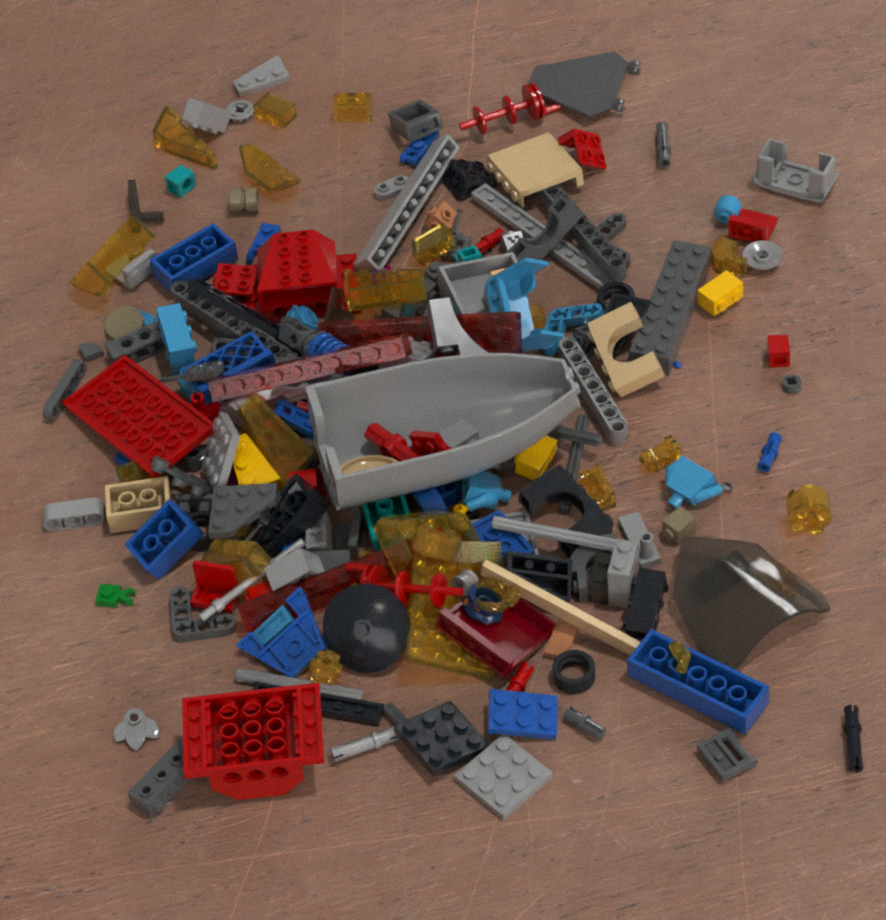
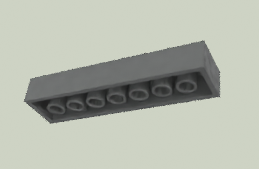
[629,240,712,376]

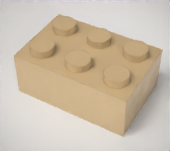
[105,476,172,533]

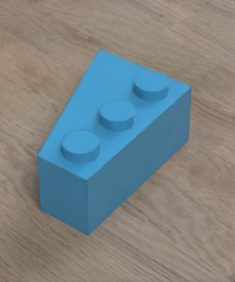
[156,303,197,376]

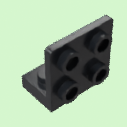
[442,159,498,200]

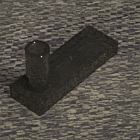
[128,180,164,232]

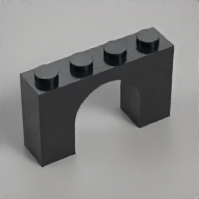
[518,464,614,559]

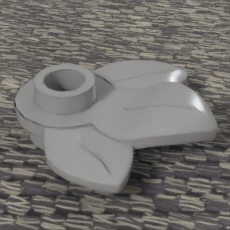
[114,708,160,752]

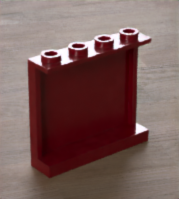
[434,577,556,678]

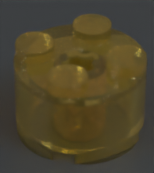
[785,485,832,534]

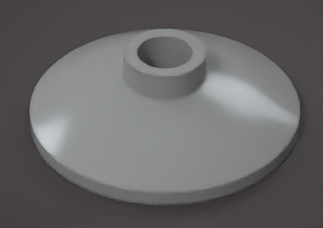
[742,241,782,270]

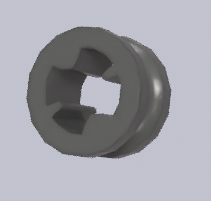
[782,374,801,394]

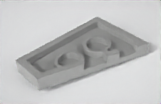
[233,55,291,97]

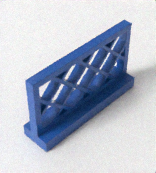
[182,331,275,406]

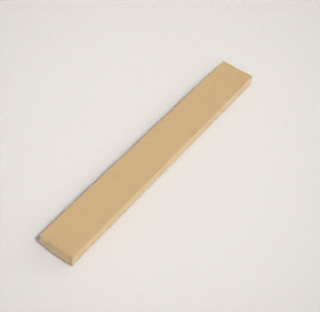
[481,560,641,656]

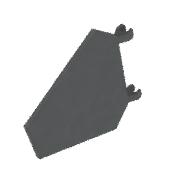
[527,51,641,117]

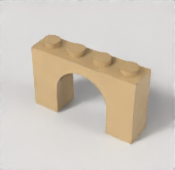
[587,302,665,397]

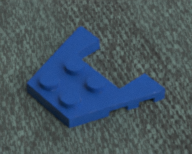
[236,587,327,678]

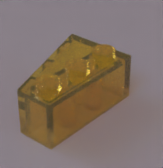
[200,538,272,580]

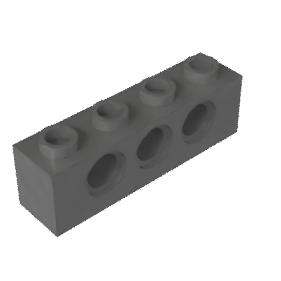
[104,321,166,364]

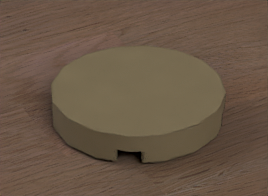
[105,306,145,340]

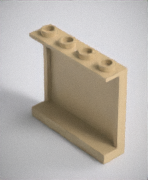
[487,132,584,208]

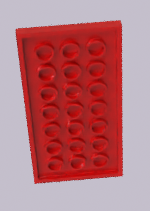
[62,355,214,478]

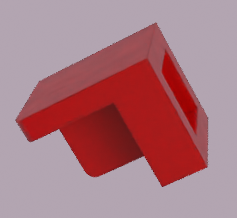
[767,334,790,368]

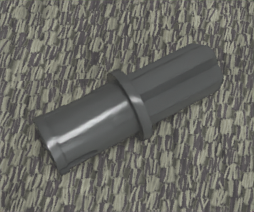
[563,706,606,740]

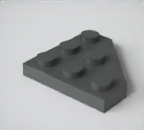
[208,483,278,539]

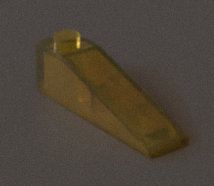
[153,106,218,170]

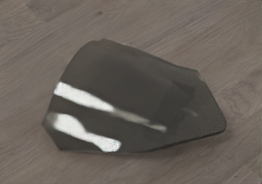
[673,537,831,670]

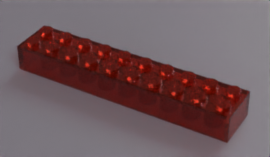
[318,311,522,361]

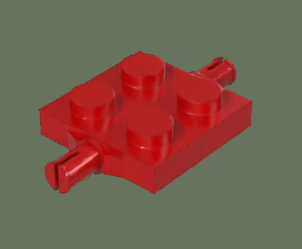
[409,431,453,456]

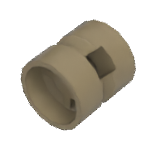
[229,187,260,212]

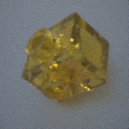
[309,650,343,684]

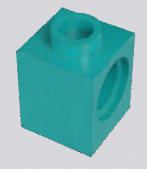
[164,165,196,198]

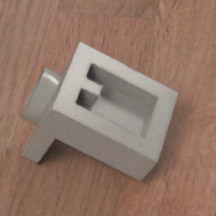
[501,230,523,253]

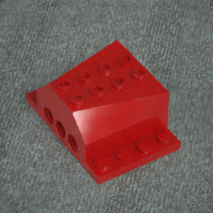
[241,229,361,323]
[182,683,325,800]

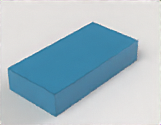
[253,605,294,647]

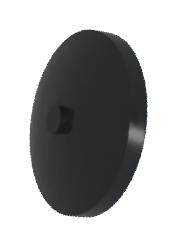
[323,583,411,673]

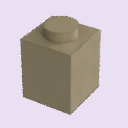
[662,506,696,546]

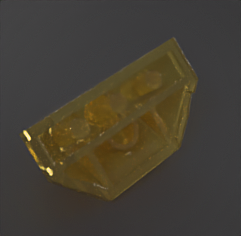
[239,145,301,193]

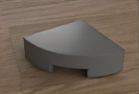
[78,343,104,362]

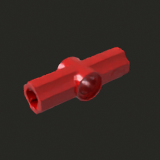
[364,423,422,462]

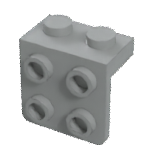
[106,248,156,290]

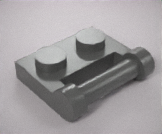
[697,728,758,782]

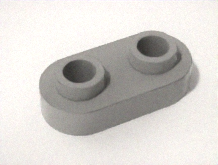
[374,175,409,201]

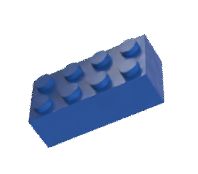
[150,223,238,293]

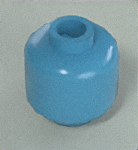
[713,195,741,224]

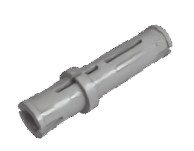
[330,726,399,762]

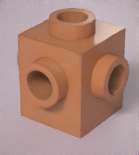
[423,200,457,235]

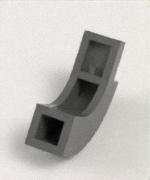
[570,533,617,602]

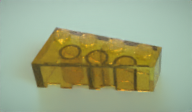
[344,269,428,311]
[237,393,314,482]

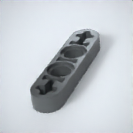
[42,359,87,421]

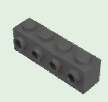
[127,736,193,819]

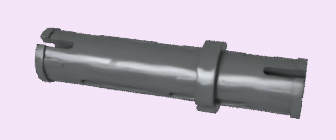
[656,122,671,168]

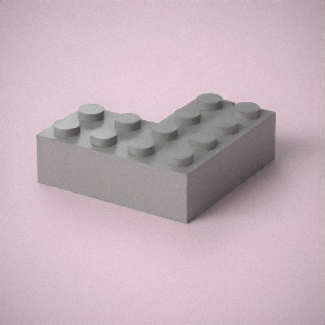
[437,252,518,337]

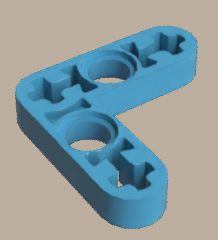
[541,303,605,356]

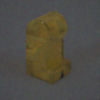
[639,435,681,473]

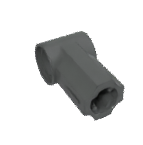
[184,443,209,472]

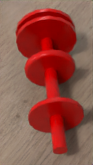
[459,82,562,135]
[345,563,463,609]

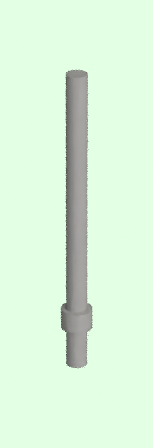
[198,538,306,622]

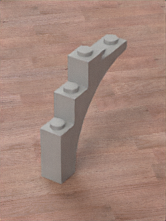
[427,297,489,355]

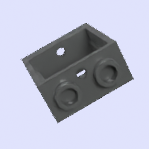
[388,99,443,142]

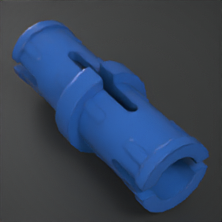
[757,432,782,472]

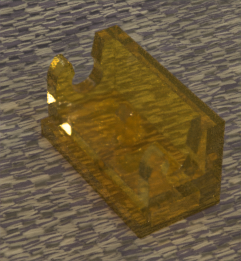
[577,464,616,511]

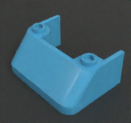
[485,258,564,352]

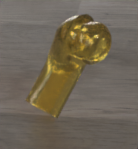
[669,641,691,674]

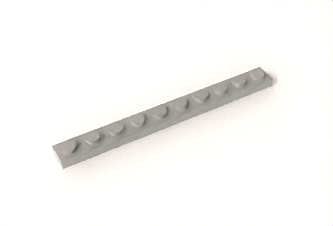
[471,183,612,289]

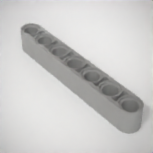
[559,336,628,446]

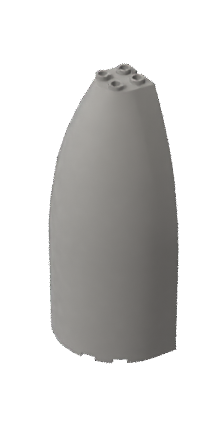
[305,353,580,510]

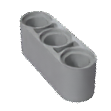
[43,498,104,532]

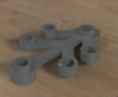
[151,456,213,497]

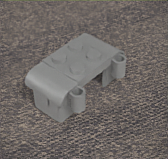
[753,139,840,203]

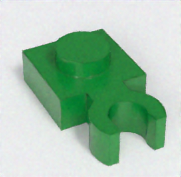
[95,584,136,608]

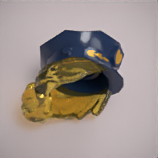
[462,578,520,624]

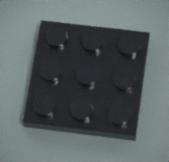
[394,701,490,776]

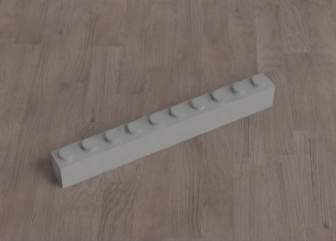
[353,134,460,279]

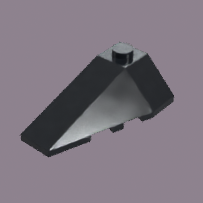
[251,473,330,557]

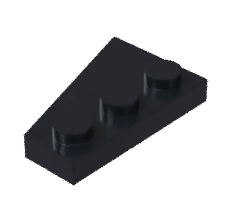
[606,292,652,356]

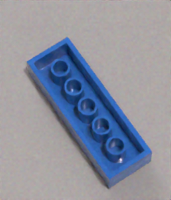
[627,629,769,735]

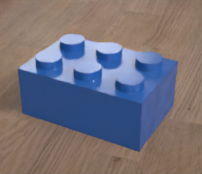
[124,499,205,580]

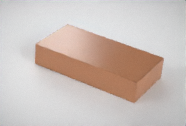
[544,618,580,660]

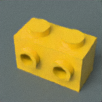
[697,270,743,316]
[514,435,558,481]

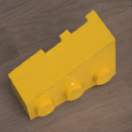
[233,433,286,492]

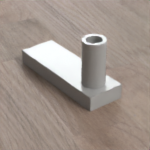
[618,512,661,568]

